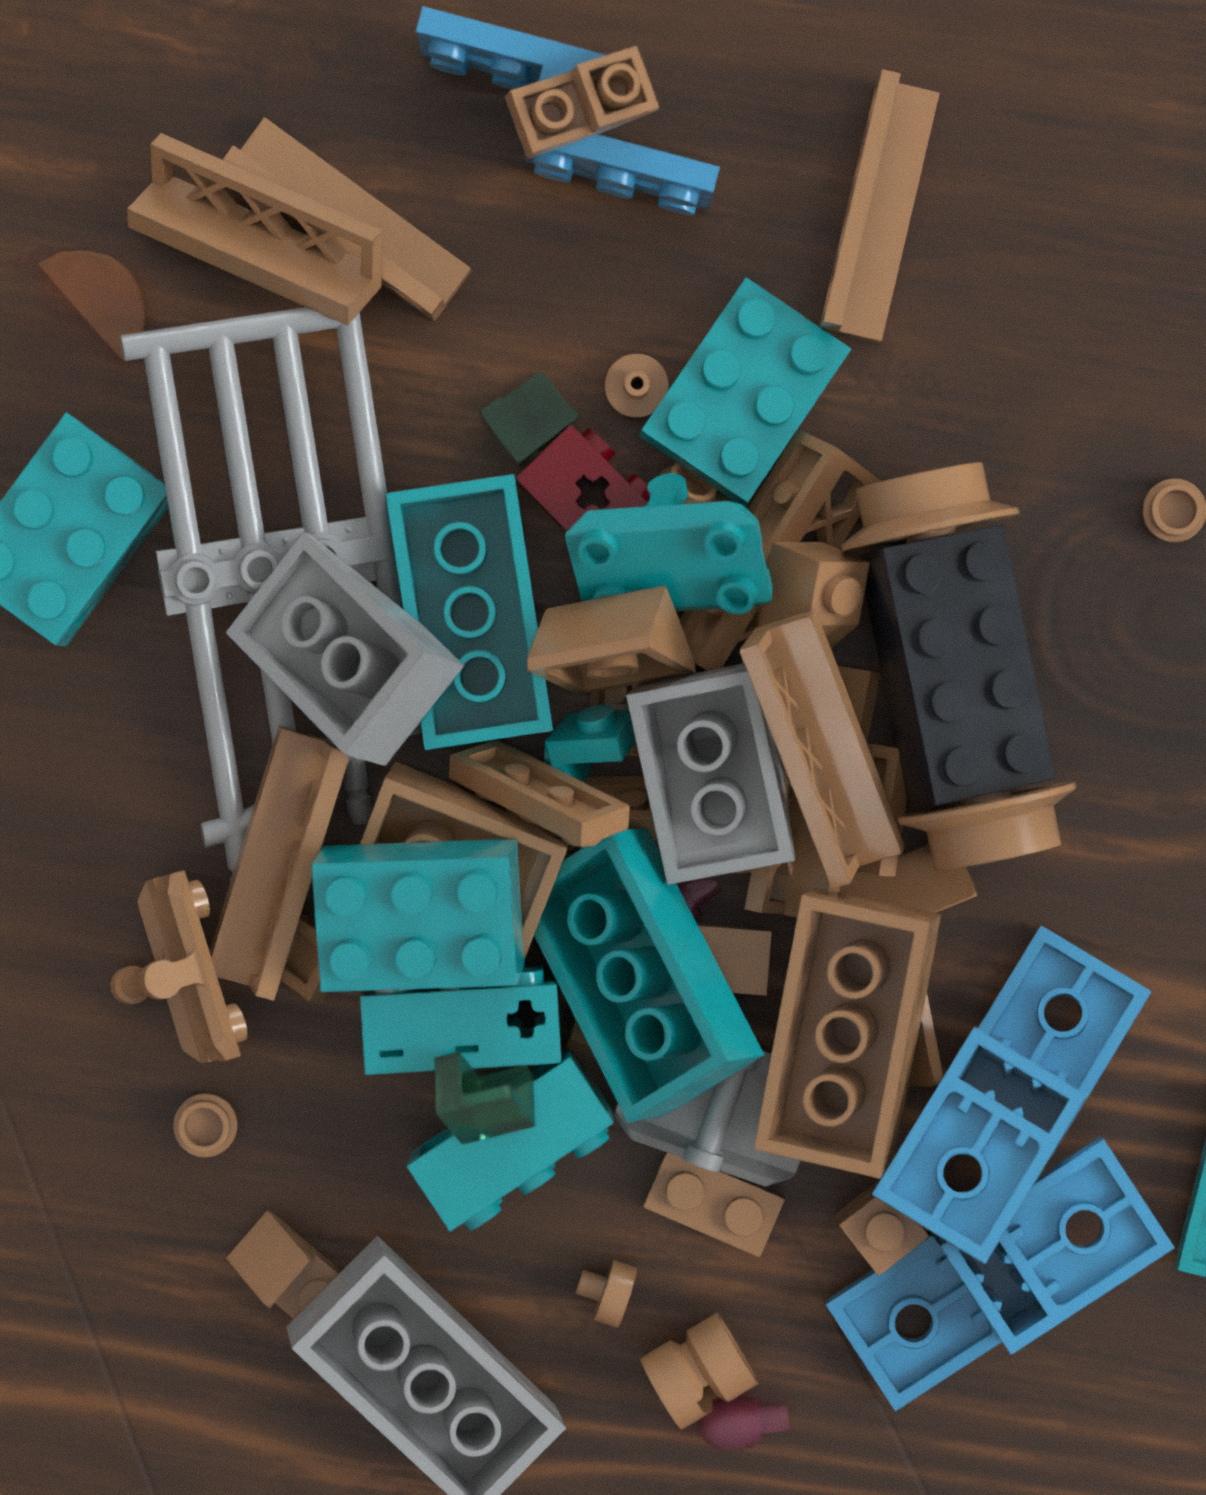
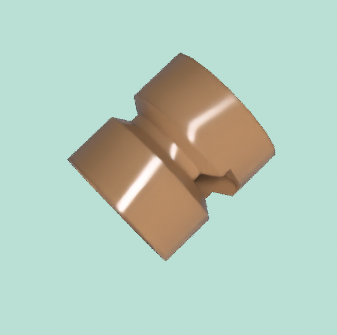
[640,1313,759,1430]

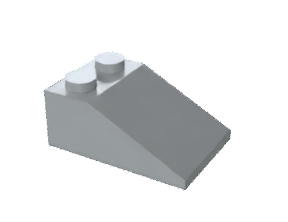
[226,532,464,766]
[626,663,795,885]

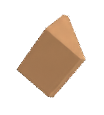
[527,585,696,695]

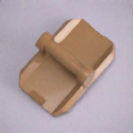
[110,870,247,1063]

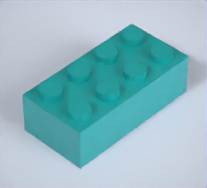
[386,474,553,750]
[534,828,764,1123]

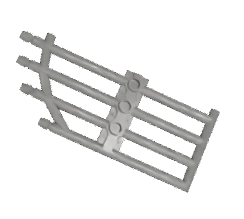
[120,307,421,882]

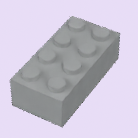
[287,1236,566,1495]

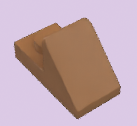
[226,1209,341,1319]

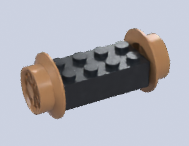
[841,462,1077,870]

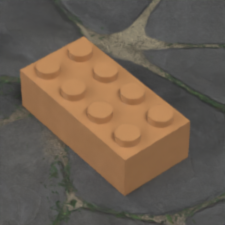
[754,888,942,1179]

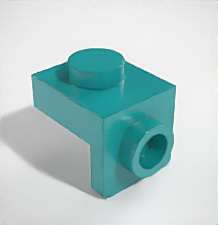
[544,705,636,782]

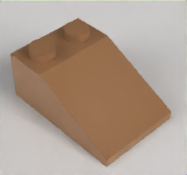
[360,761,568,959]

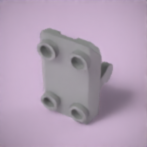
[614,1051,800,1186]

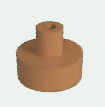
[605,354,669,419]
[575,1259,638,1328]

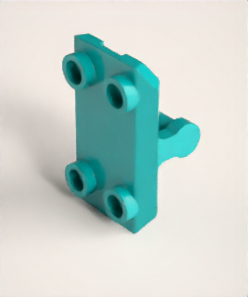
[565,473,773,614]

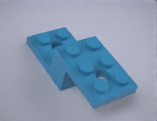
[416,6,720,216]
[872,925,1152,1265]
[824,1136,1175,1411]

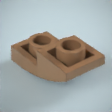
[505,46,659,159]

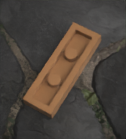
[449,739,630,847]

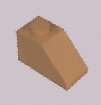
[758,542,870,649]

